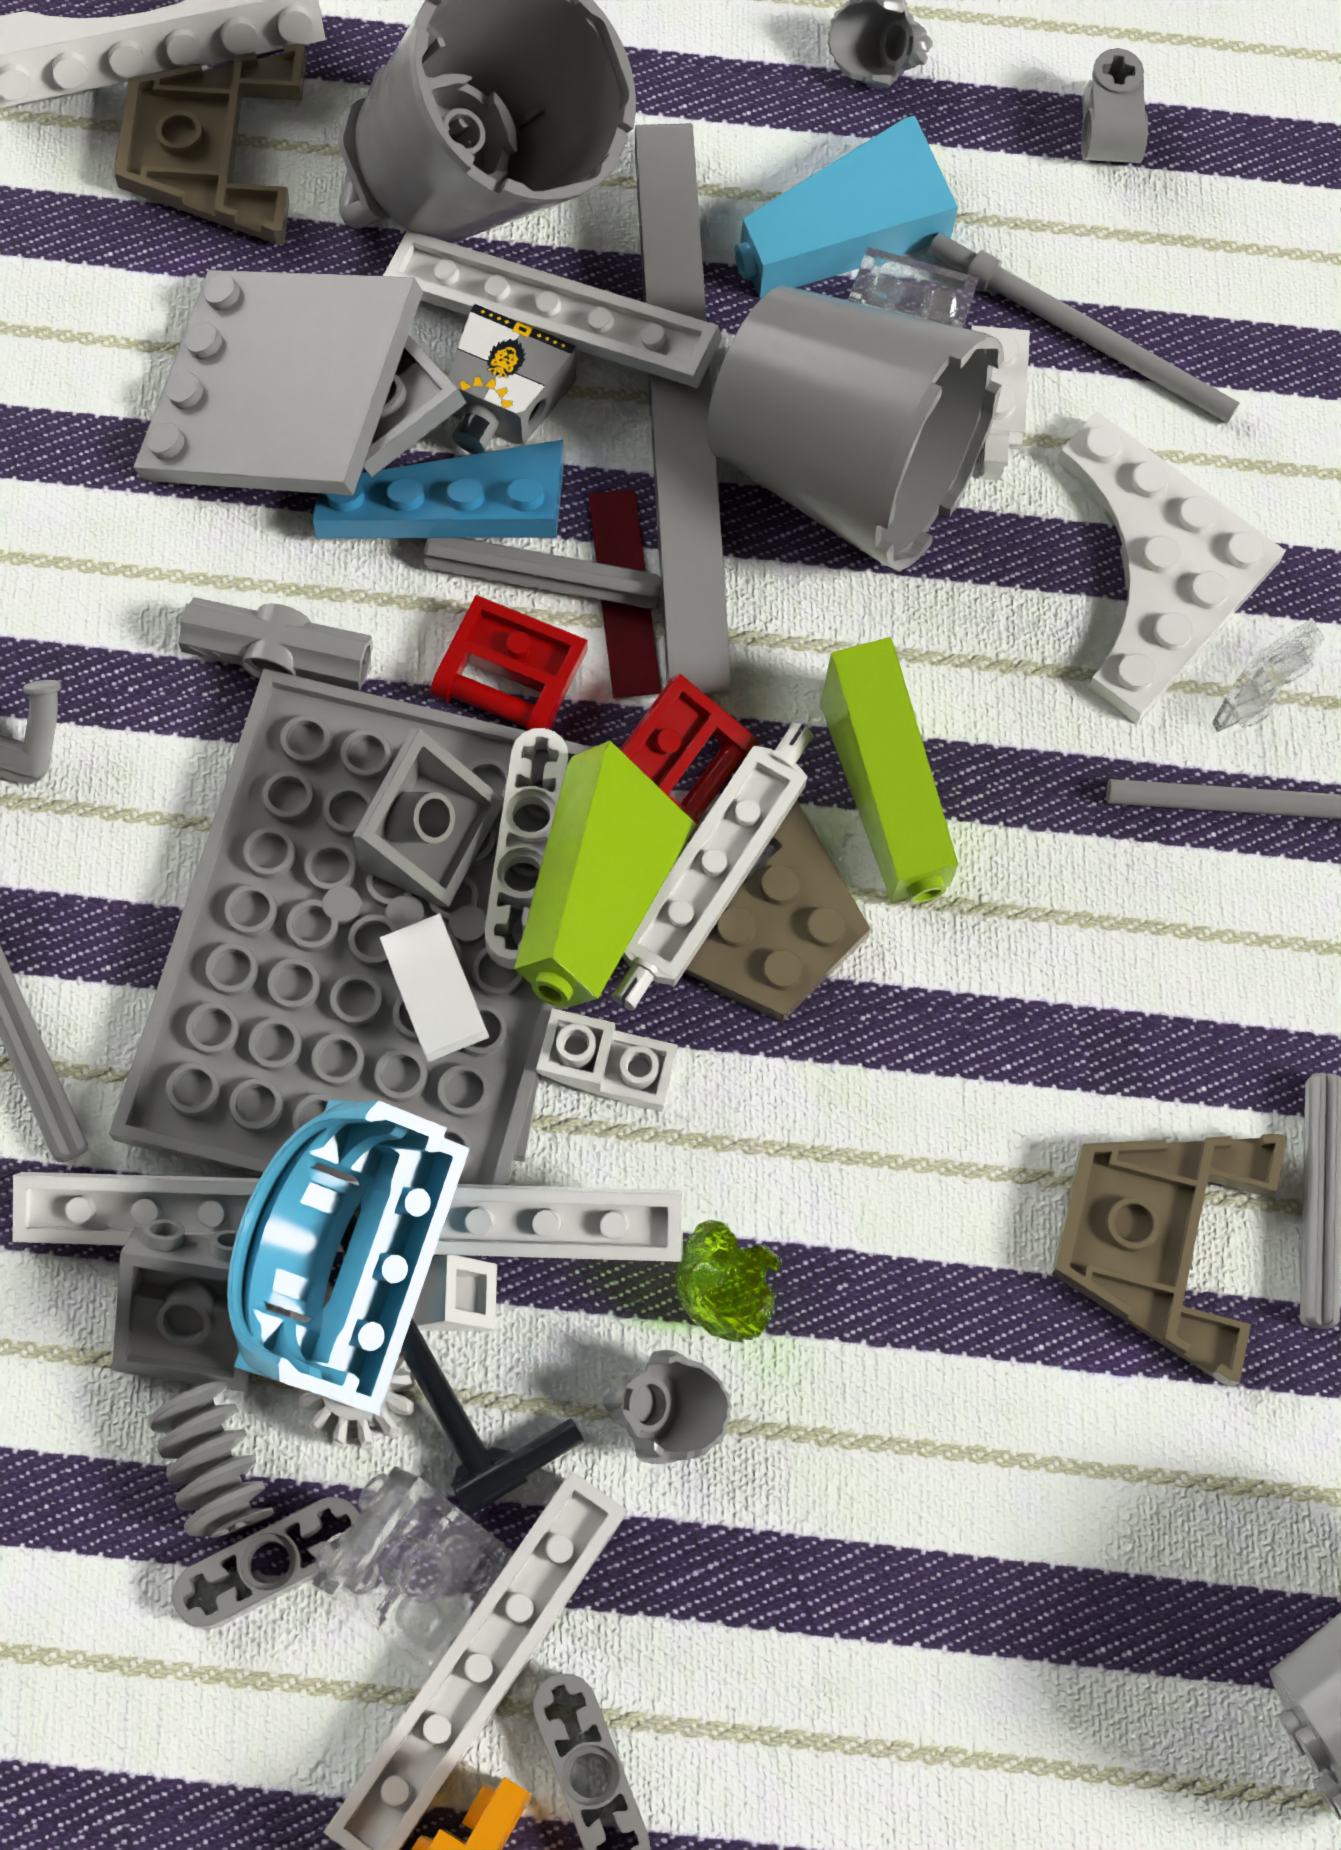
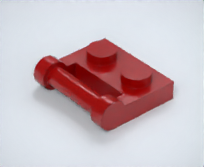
[430,595,588,731]
[619,674,759,843]

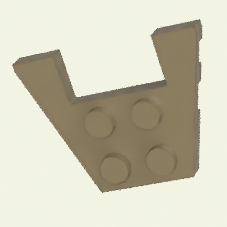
[114,44,307,244]
[684,801,871,1022]
[1052,1134,1287,1387]

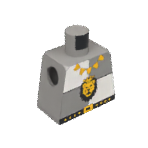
[448,304,576,454]

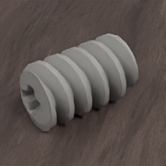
[148,1381,274,1538]

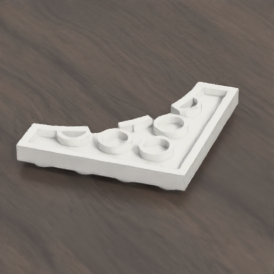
[1057,411,1286,724]

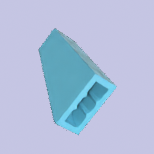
[734,115,958,298]

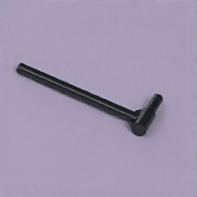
[340,1214,584,1517]

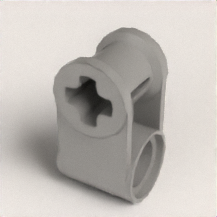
[1081,48,1148,163]

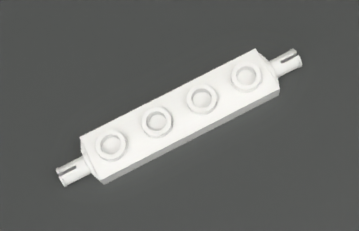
[611,722,814,1011]

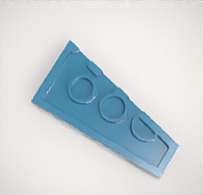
[312,439,565,539]

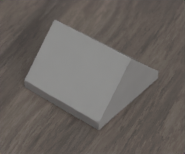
[353,728,504,907]

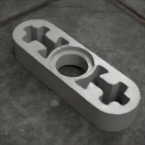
[172,1497,366,1630]
[533,1673,650,1850]

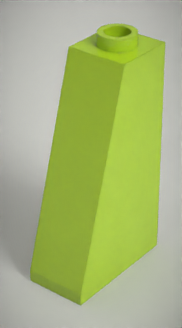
[820,637,958,903]
[514,741,697,1010]

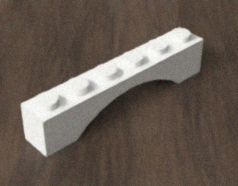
[0,0,326,108]

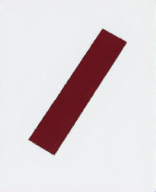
[588,489,661,698]

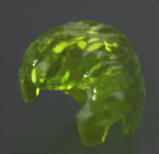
[676,1219,781,1343]

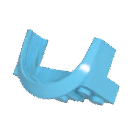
[227,1100,470,1415]

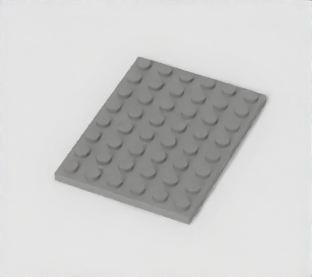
[109,668,593,1185]

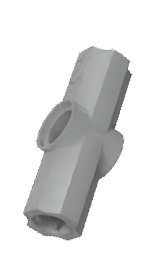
[178,597,373,691]

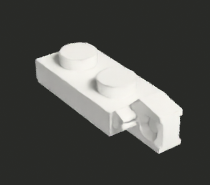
[971,325,1030,481]

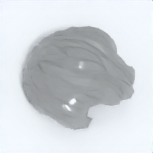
[827,0,933,89]
[603,1350,732,1464]

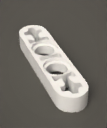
[484,728,568,970]

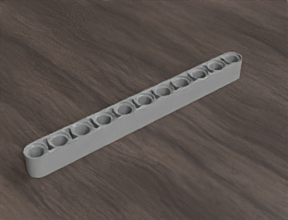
[634,123,731,694]

